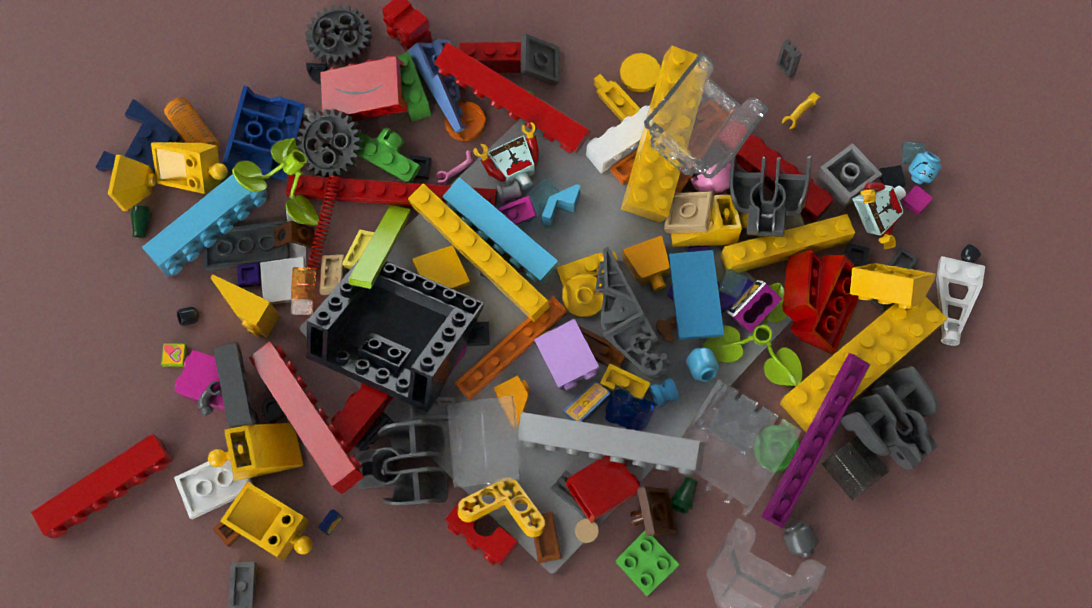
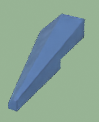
[407,39,466,133]

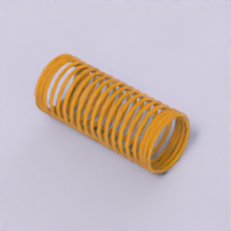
[164,97,220,150]

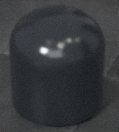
[177,307,199,326]

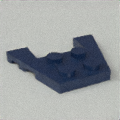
[95,99,181,173]

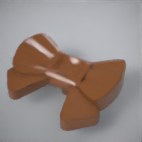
[656,316,677,343]

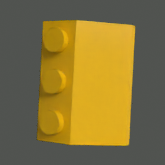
[850,263,936,308]

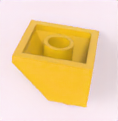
[108,154,156,211]

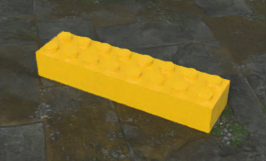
[620,45,711,223]
[780,296,948,432]

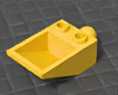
[151,142,228,194]
[670,195,749,247]
[208,423,303,481]
[220,482,313,562]

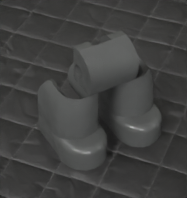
[729,153,811,237]
[840,366,938,470]
[356,419,449,506]

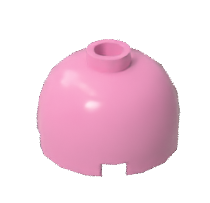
[690,161,731,195]

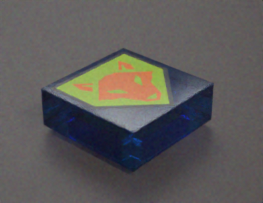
[318,509,343,536]

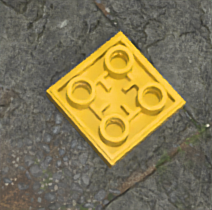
[412,245,470,290]

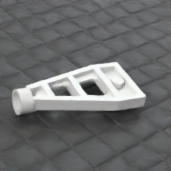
[936,256,985,346]

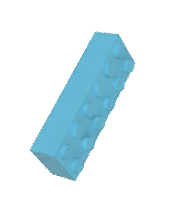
[142,174,268,278]

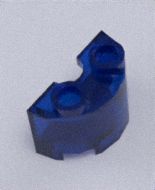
[605,385,657,431]

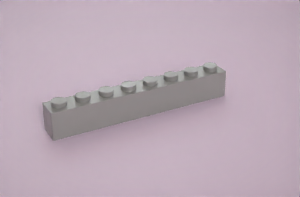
[516,412,706,475]

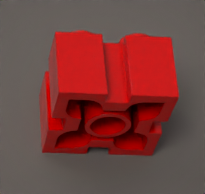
[382,0,433,51]

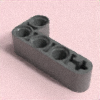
[214,342,260,428]

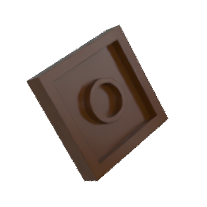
[630,487,678,537]

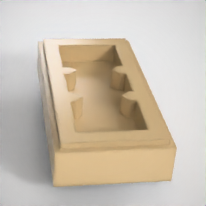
[319,254,345,295]

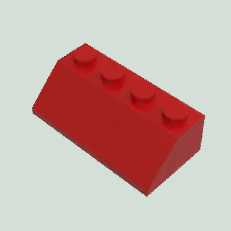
[790,255,859,354]

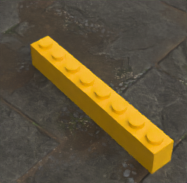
[408,183,549,322]

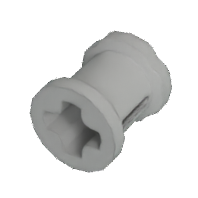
[496,180,522,204]

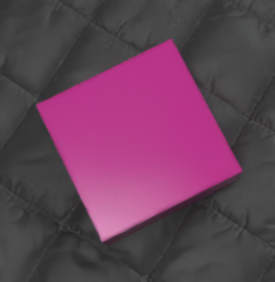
[901,185,933,216]

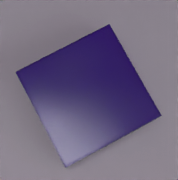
[237,263,261,288]

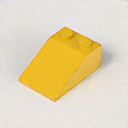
[210,274,280,338]

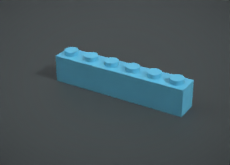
[442,177,560,285]

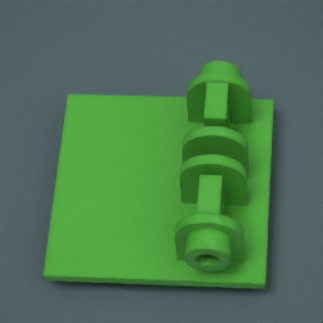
[615,530,680,596]

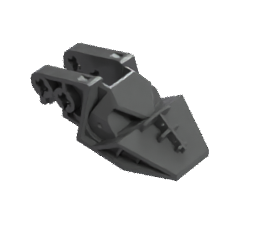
[595,247,672,379]

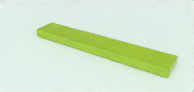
[349,205,411,289]

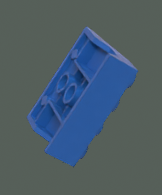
[222,85,305,181]

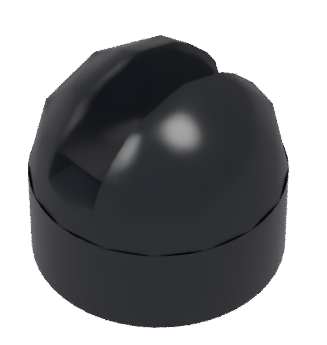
[961,244,981,263]

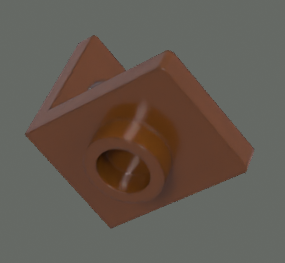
[274,220,314,249]

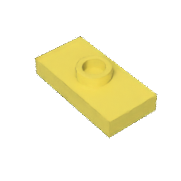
[342,230,374,269]

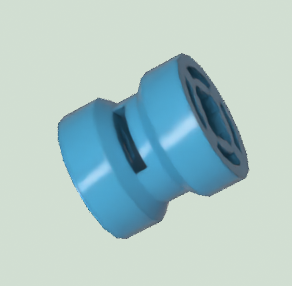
[649,378,679,407]

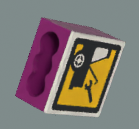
[727,280,783,333]

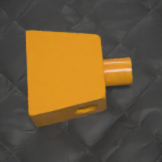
[622,235,670,292]

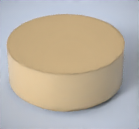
[575,519,599,543]

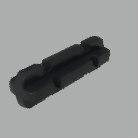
[355,414,393,451]

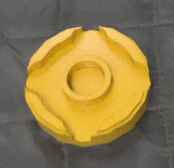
[620,53,660,93]
[562,273,604,317]

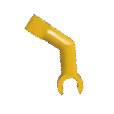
[782,92,821,130]

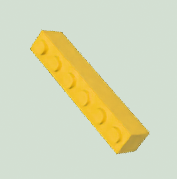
[720,214,855,276]

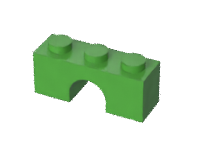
[397,52,431,122]

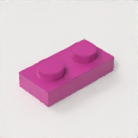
[497,196,538,225]

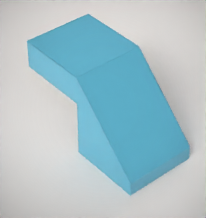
[542,184,581,227]

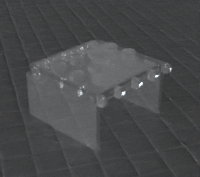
[671,379,801,516]

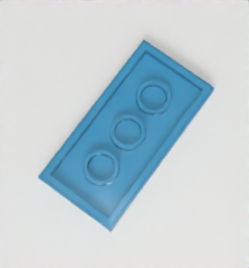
[668,250,724,340]

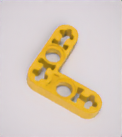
[458,478,545,537]

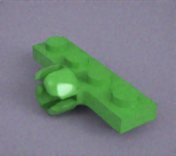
[342,128,421,183]

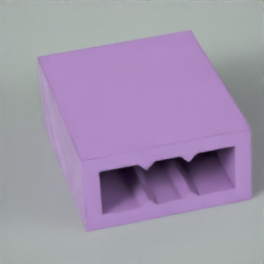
[534,319,601,391]

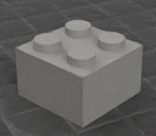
[816,143,882,209]

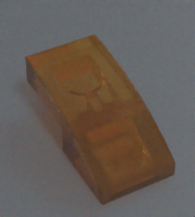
[291,267,316,315]

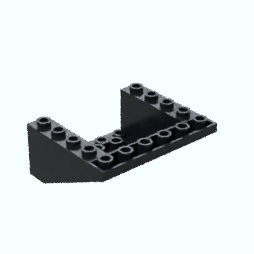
[306,260,484,413]

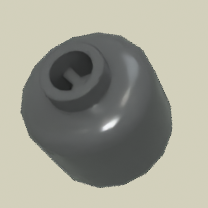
[783,520,818,558]

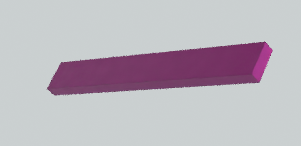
[761,353,870,529]

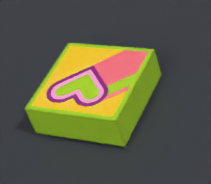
[161,343,188,367]

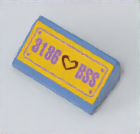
[563,381,611,422]

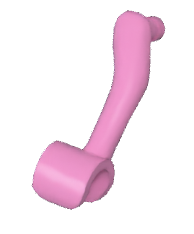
[437,150,473,186]

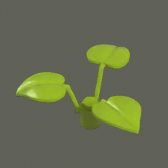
[232,138,320,225]
[702,283,802,386]

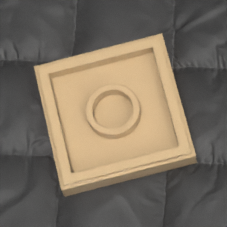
[664,191,714,233]

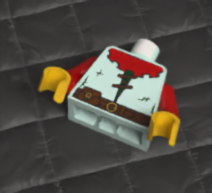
[473,122,539,190]
[852,182,906,250]

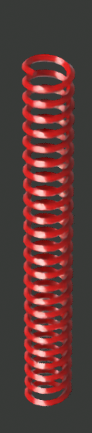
[305,175,341,278]

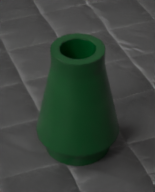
[130,205,152,238]
[671,477,698,514]

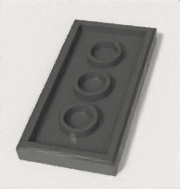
[203,220,290,272]

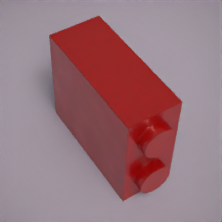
[565,456,640,523]

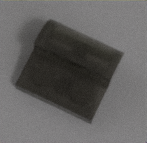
[822,436,889,500]

